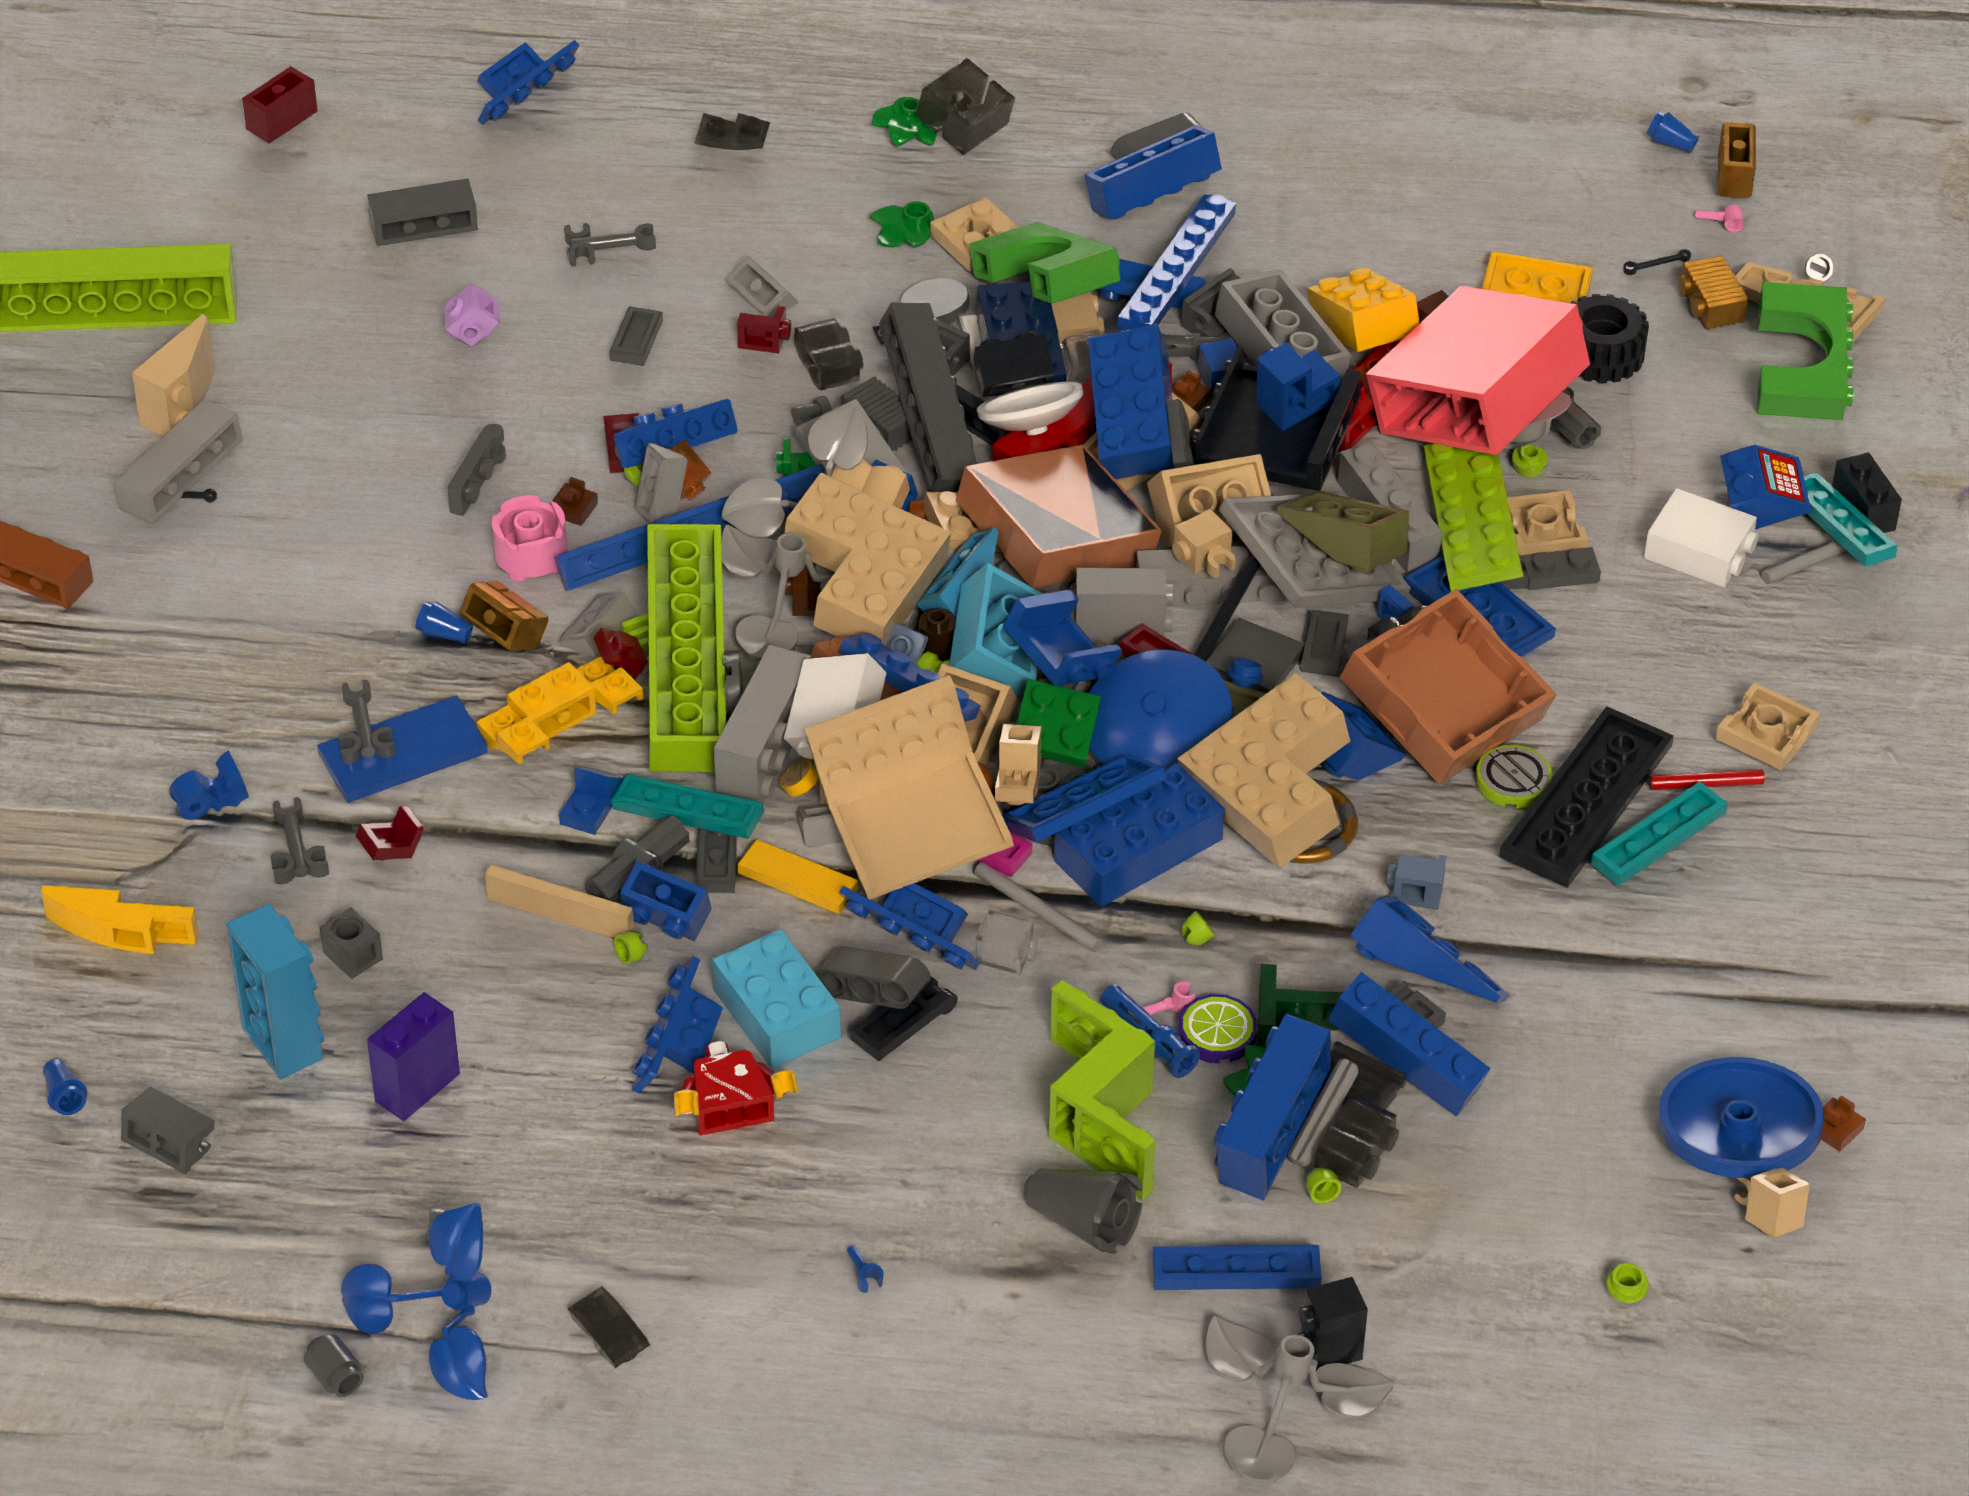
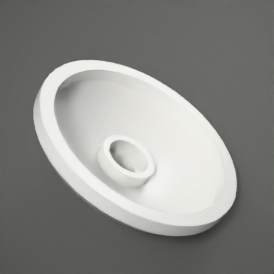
[977,382,1083,435]

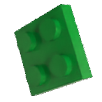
[1016,679,1101,768]

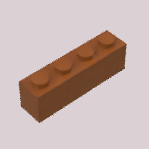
[0,521,93,609]

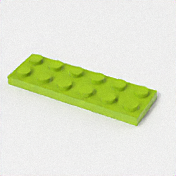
[1424,443,1523,592]

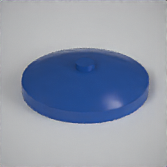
[1089,650,1234,770]
[1659,1057,1824,1178]

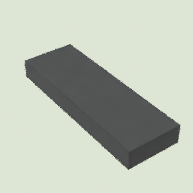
[696,828,738,893]

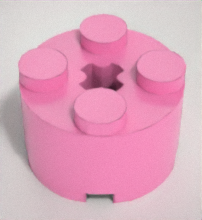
[492,495,567,581]

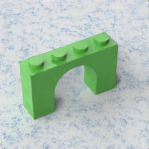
[970,222,1120,304]
[1757,282,1853,420]

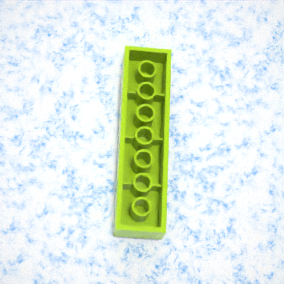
[0,243,238,332]
[647,524,726,772]

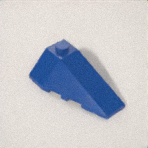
[1350,896,1509,1003]

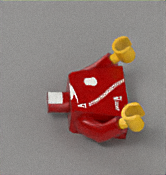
[674,1041,799,1136]

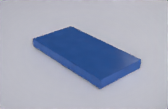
[1403,554,1556,657]
[317,695,488,803]
[1002,754,1167,843]

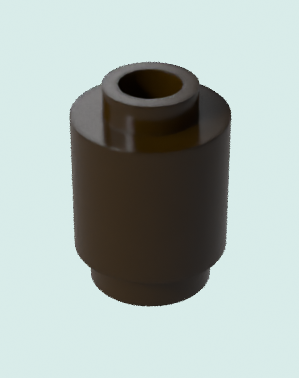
[919,608,956,661]

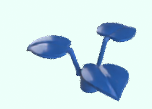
[341,1203,491,1400]

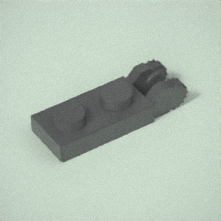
[1500,547,1601,590]

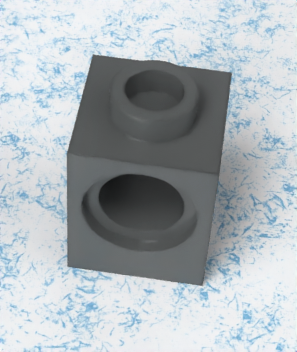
[320,907,383,979]

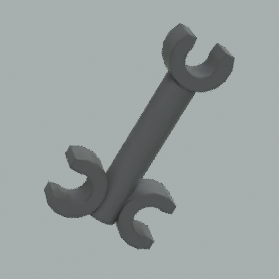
[564,223,656,267]
[338,680,396,764]
[270,797,329,884]

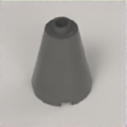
[1024,1168,1142,1254]

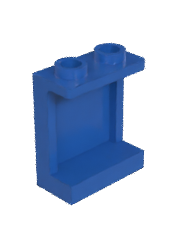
[1003,590,1122,686]

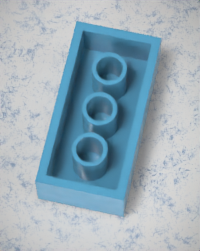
[226,903,324,1080]

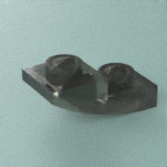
[694,113,770,150]
[567,1286,650,1368]

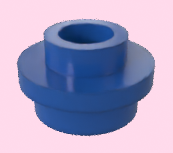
[1226,658,1264,688]

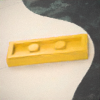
[738,839,858,914]

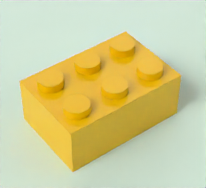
[1307,268,1419,352]

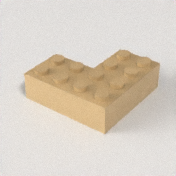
[784,473,951,645]
[1177,673,1350,869]

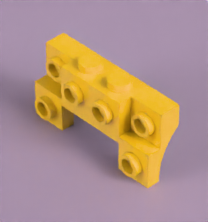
[476,656,644,765]

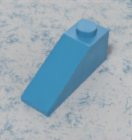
[917,527,999,618]

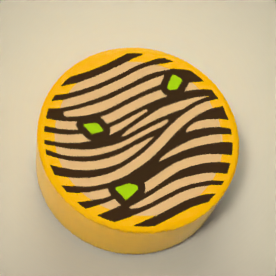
[780,760,818,797]

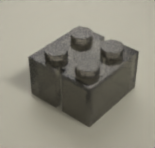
[916,58,1016,155]

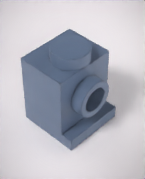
[1387,854,1447,910]

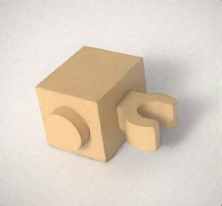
[1172,509,1235,578]
[1735,1168,1810,1238]

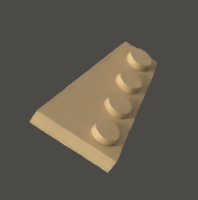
[1734,262,1886,342]

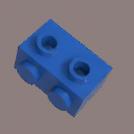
[619,861,712,942]

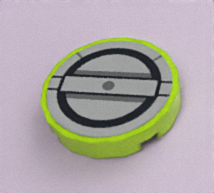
[1476,745,1553,808]

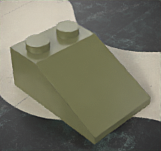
[1277,490,1409,572]

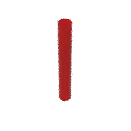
[1649,769,1765,791]

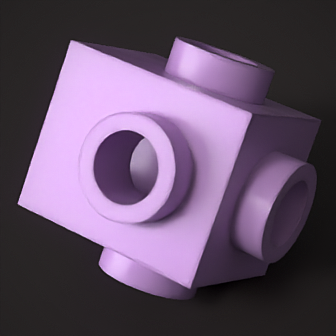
[444,283,500,347]

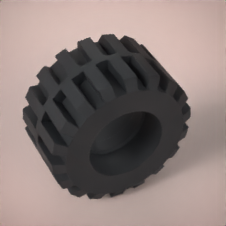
[1571,294,1649,383]

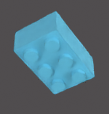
[949,563,1043,696]
[712,929,841,1069]

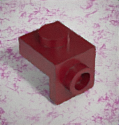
[593,627,648,680]
[356,806,424,861]

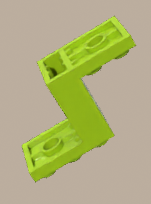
[1049,980,1156,1201]

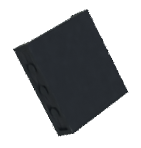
[1191,347,1361,491]

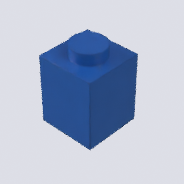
[1198,338,1244,398]

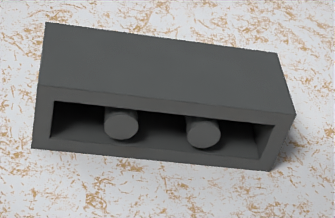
[367,178,478,246]

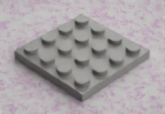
[1219,492,1411,608]

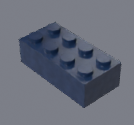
[976,281,1067,398]

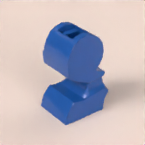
[169,750,249,820]

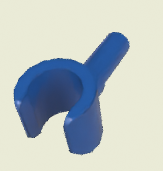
[847,1245,884,1293]

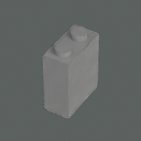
[1075,568,1173,645]

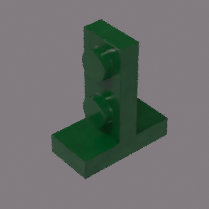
[1258,964,1343,1047]

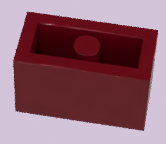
[242,66,318,143]

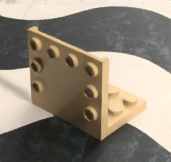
[804,675,1014,900]

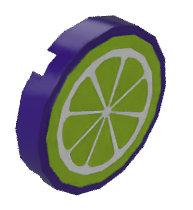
[1178,994,1257,1063]

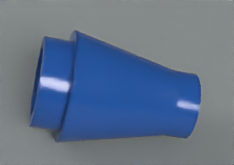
[1647,111,1699,153]
[415,601,474,644]
[43,1059,87,1115]

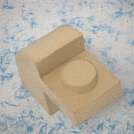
[995,724,1041,805]

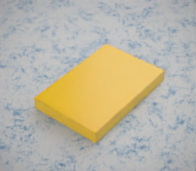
[1482,251,1593,303]

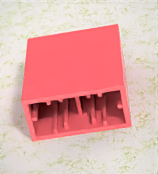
[1366,286,1590,455]

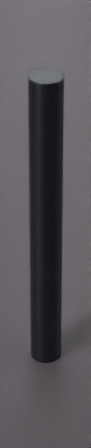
[1194,557,1261,662]

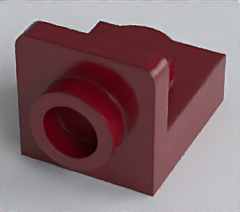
[737,305,792,354]

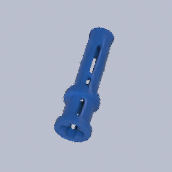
[1100,984,1200,1078]

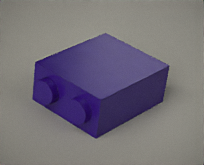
[367,992,460,1122]

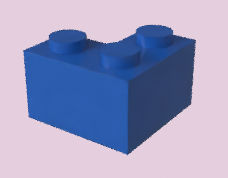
[1257,342,1340,431]

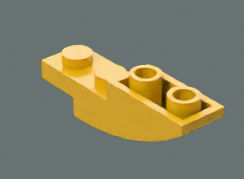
[41,885,199,954]

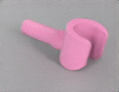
[1695,204,1743,232]
[1143,982,1196,1015]

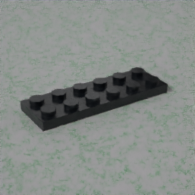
[1499,706,1674,888]

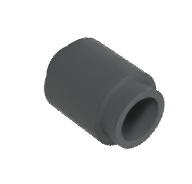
[304,1334,364,1397]

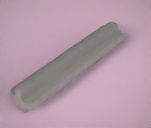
[1288,1058,1358,1167]

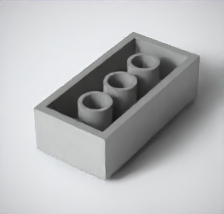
[1215,269,1351,383]
[714,645,812,803]

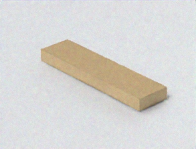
[485,865,635,938]

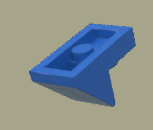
[559,767,624,835]

